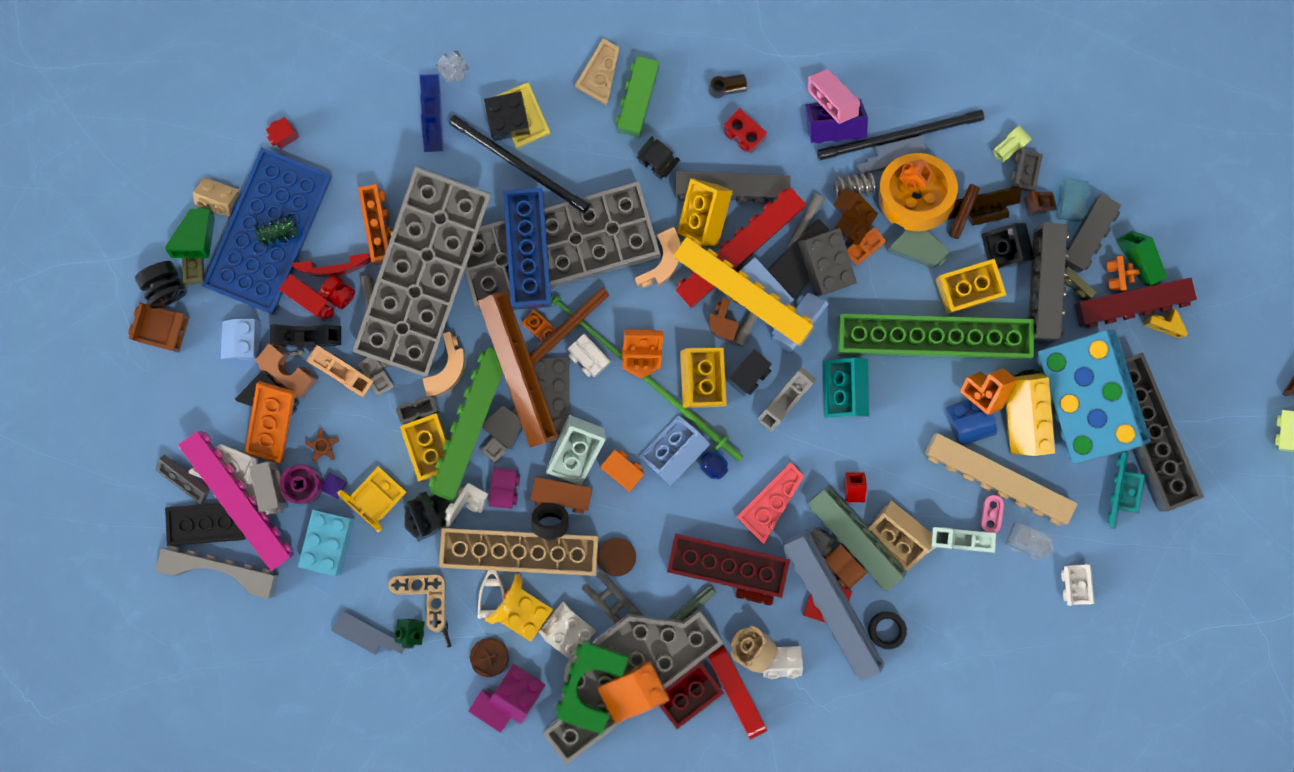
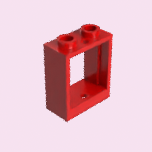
[279,274,336,321]

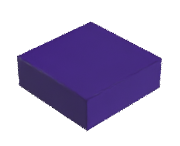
[322,473,347,499]

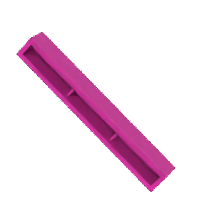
[178,431,294,571]

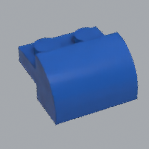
[946,400,997,445]

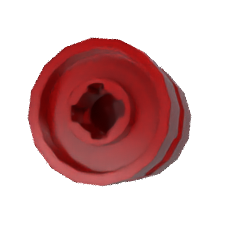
[319,274,356,310]

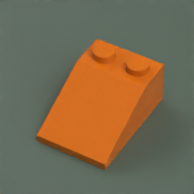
[597,660,669,724]

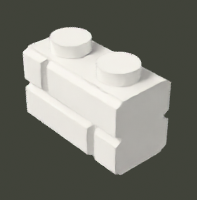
[568,334,611,378]

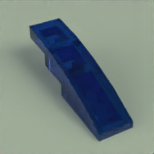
[420,74,443,152]

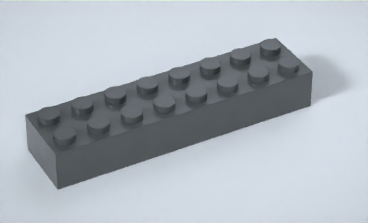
[1125,352,1204,512]

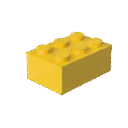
[935,259,1007,315]
[680,348,727,408]
[400,413,448,482]

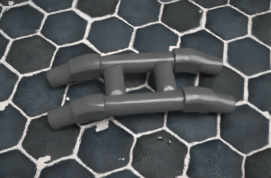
[582,571,643,624]

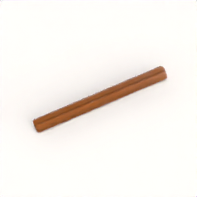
[529,288,609,366]

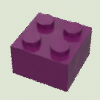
[488,664,546,724]

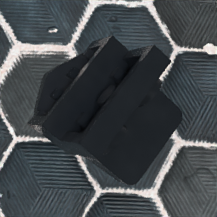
[404,491,455,542]

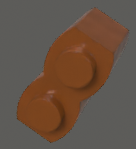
[824,544,867,589]

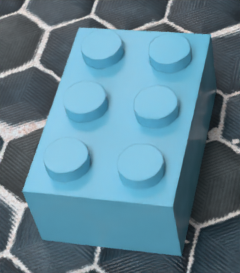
[298,510,355,576]

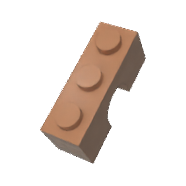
[255,343,319,398]

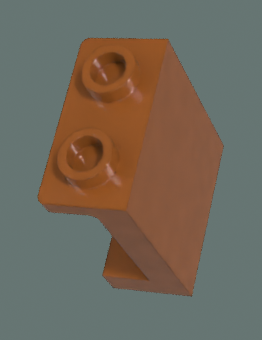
[128,302,190,353]

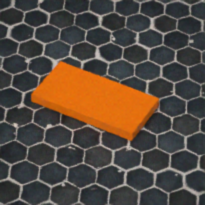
[244,381,296,464]

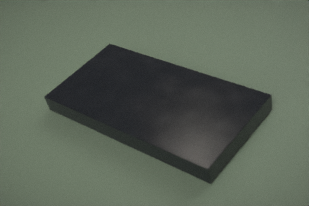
[767,219,829,298]
[165,503,246,546]

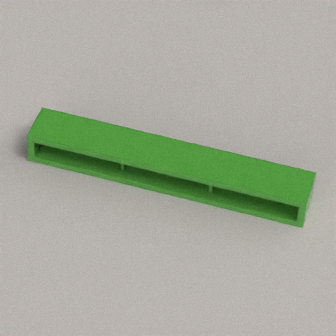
[428,347,503,501]

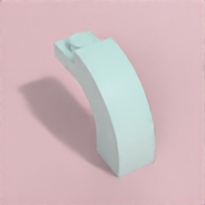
[932,527,997,553]

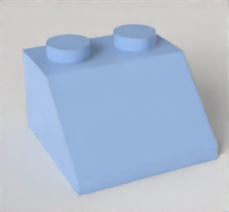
[221,319,261,360]

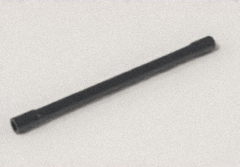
[817,110,984,161]
[449,115,590,214]

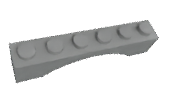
[155,545,279,599]

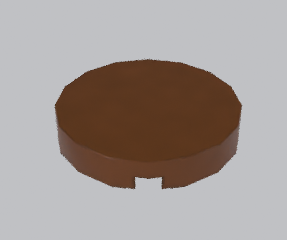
[598,538,636,576]
[470,638,509,678]

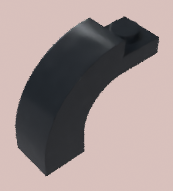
[270,324,341,347]

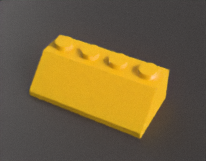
[1005,373,1055,456]

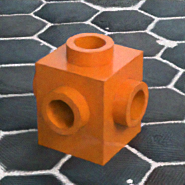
[899,160,934,190]

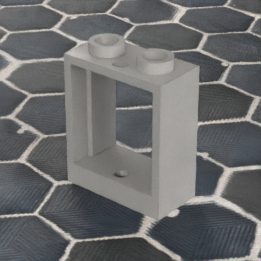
[249,461,289,515]

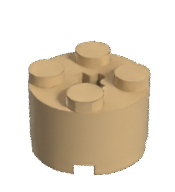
[731,626,778,673]

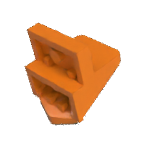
[622,329,664,379]

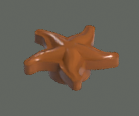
[305,429,339,462]

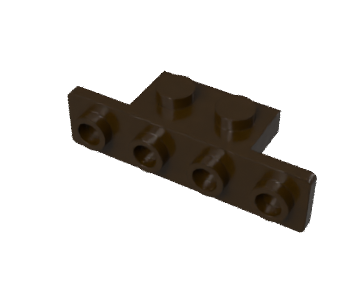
[948,186,1021,226]

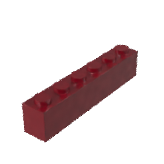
[1074,277,1197,329]

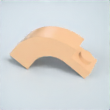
[635,227,680,288]
[423,332,466,398]
[306,345,374,397]

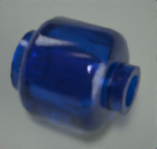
[700,451,728,480]

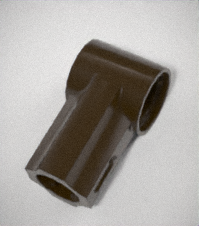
[709,74,747,98]

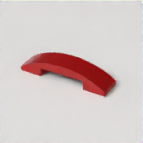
[292,253,371,277]

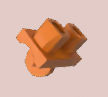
[1106,256,1140,293]

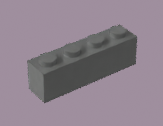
[1065,194,1121,273]

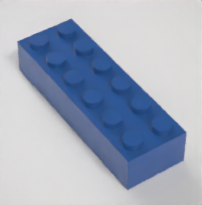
[503,188,552,310]

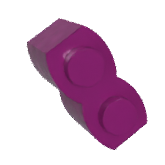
[489,468,521,509]

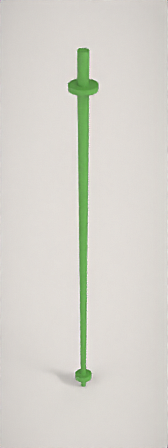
[552,295,743,462]

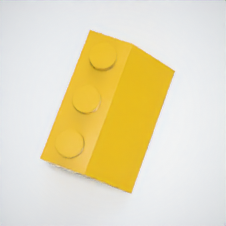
[677,178,733,246]

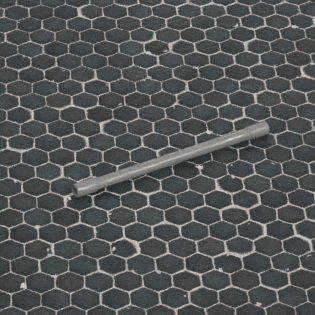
[733,194,825,347]

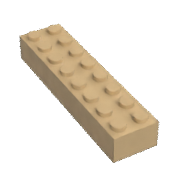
[439,528,599,576]

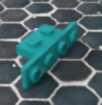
[1107,451,1146,529]

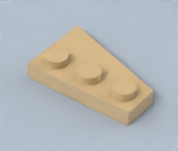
[575,38,620,106]

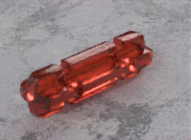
[735,588,774,606]

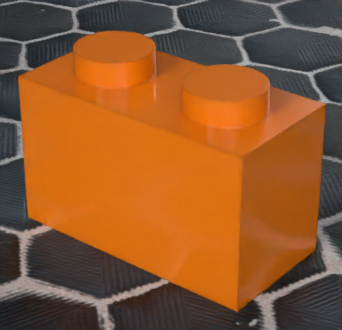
[600,449,645,492]

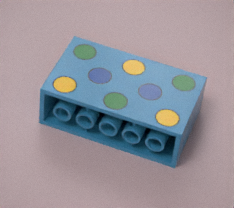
[1037,329,1151,464]

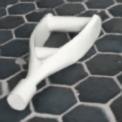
[478,570,505,619]

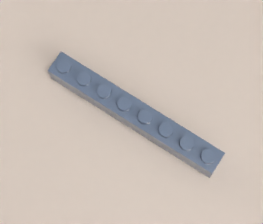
[783,530,884,681]

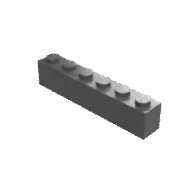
[675,171,791,204]

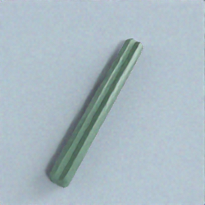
[669,585,716,620]

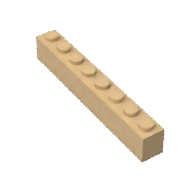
[924,433,1078,526]

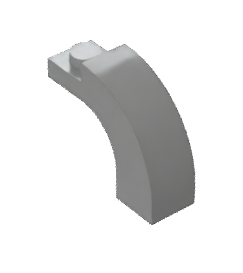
[757,367,817,432]

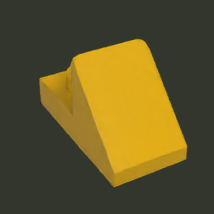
[1143,309,1188,339]

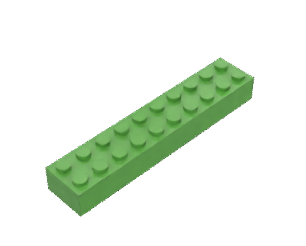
[837,314,1034,360]

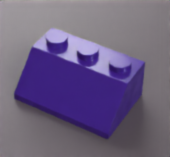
[805,99,868,144]

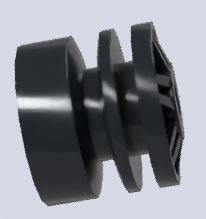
[135,261,187,309]

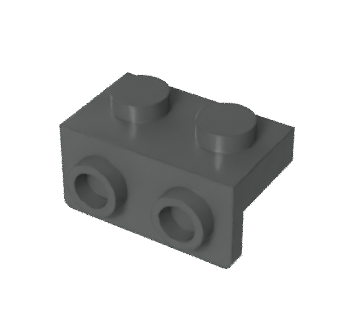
[1010,147,1043,192]

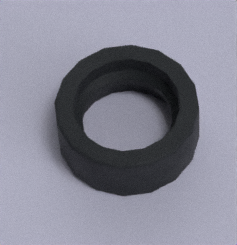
[532,503,569,540]
[868,611,907,649]

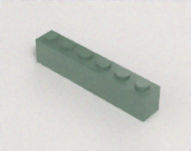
[808,484,907,592]

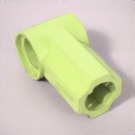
[993,125,1032,162]

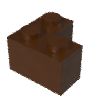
[833,189,878,246]

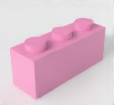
[808,69,860,124]

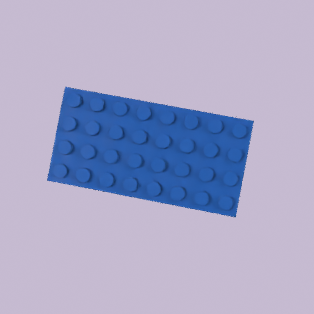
[202,147,332,315]

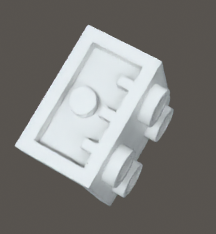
[445,483,488,528]
[538,601,596,659]

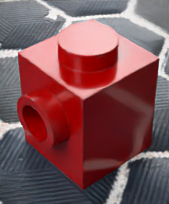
[265,117,299,149]
[844,472,867,503]

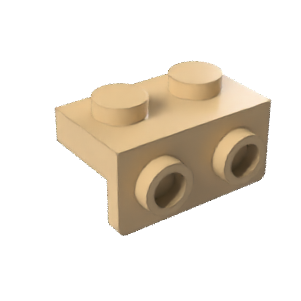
[193,177,239,217]

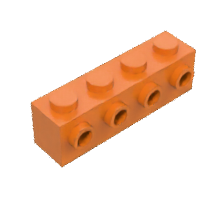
[358,184,392,266]

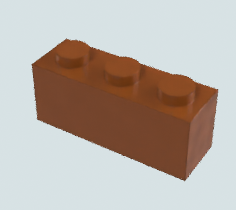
[530,477,593,514]

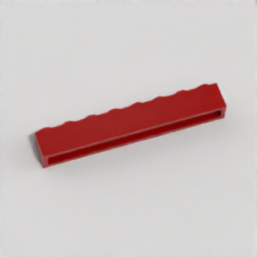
[675,188,806,308]

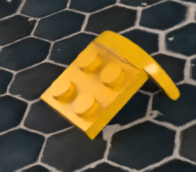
[337,466,407,532]
[484,573,553,642]

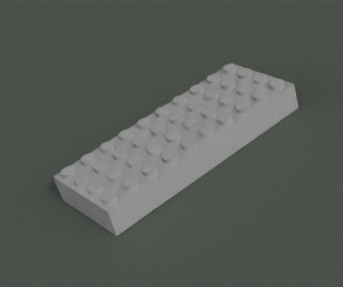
[352,166,492,377]
[465,181,660,310]

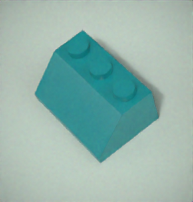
[823,358,870,418]

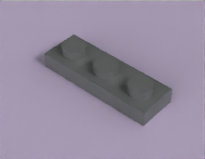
[156,455,210,505]

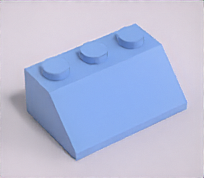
[771,292,829,353]
[639,415,710,486]

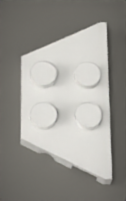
[189,444,258,498]

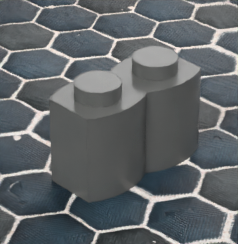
[396,396,440,424]

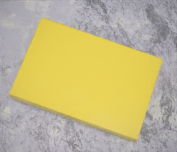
[494,82,551,149]

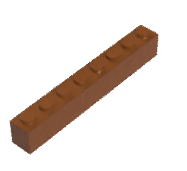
[478,291,558,448]

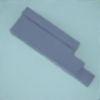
[856,135,927,174]
[331,611,405,655]

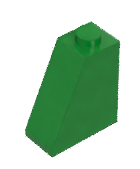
[165,207,215,258]
[1116,231,1168,286]

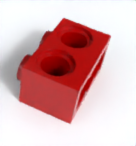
[723,108,767,154]

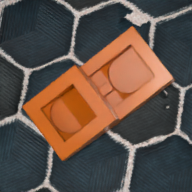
[847,227,887,266]

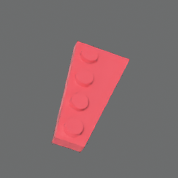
[736,462,804,544]

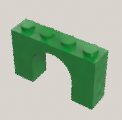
[555,640,629,735]

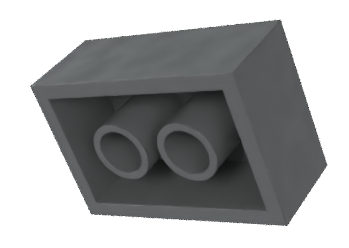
[798,228,857,296]

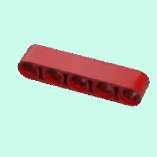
[707,645,767,740]

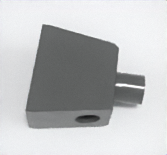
[482,404,523,449]

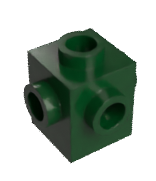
[395,619,425,648]

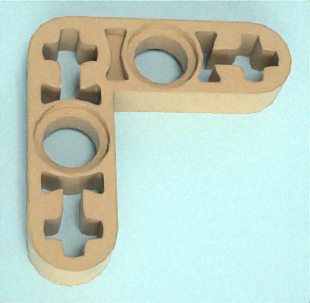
[388,575,446,633]

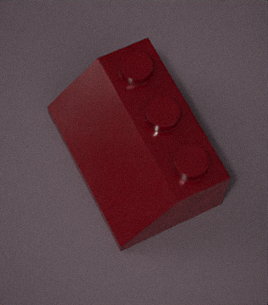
[659,662,724,730]

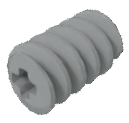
[834,172,875,199]

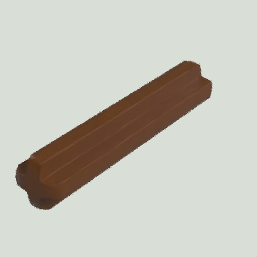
[949,184,980,239]

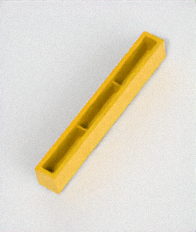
[673,237,814,347]

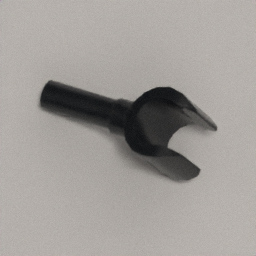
[436,621,451,648]

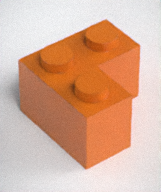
[960,368,1017,415]

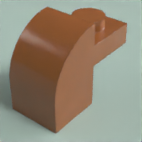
[708,298,739,343]

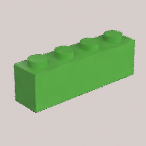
[615,56,659,138]

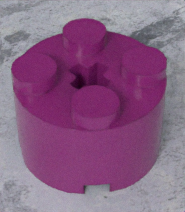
[280,465,324,504]

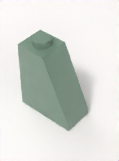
[887,230,950,268]

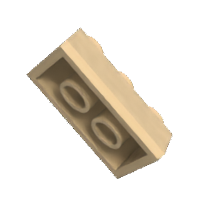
[868,500,933,571]

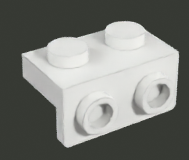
[1061,564,1095,606]
[763,646,803,679]

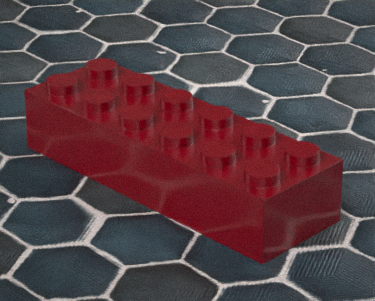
[667,533,790,598]

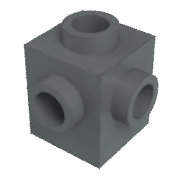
[810,527,836,557]

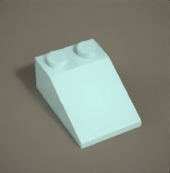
[546,415,606,486]

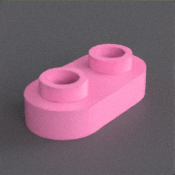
[980,495,1004,533]

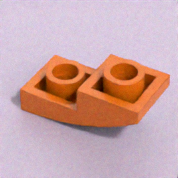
[521,309,556,350]

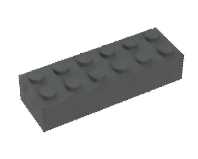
[1028,222,1070,344]

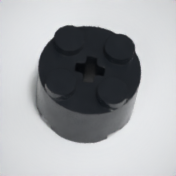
[637,136,680,180]

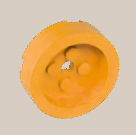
[878,153,958,231]

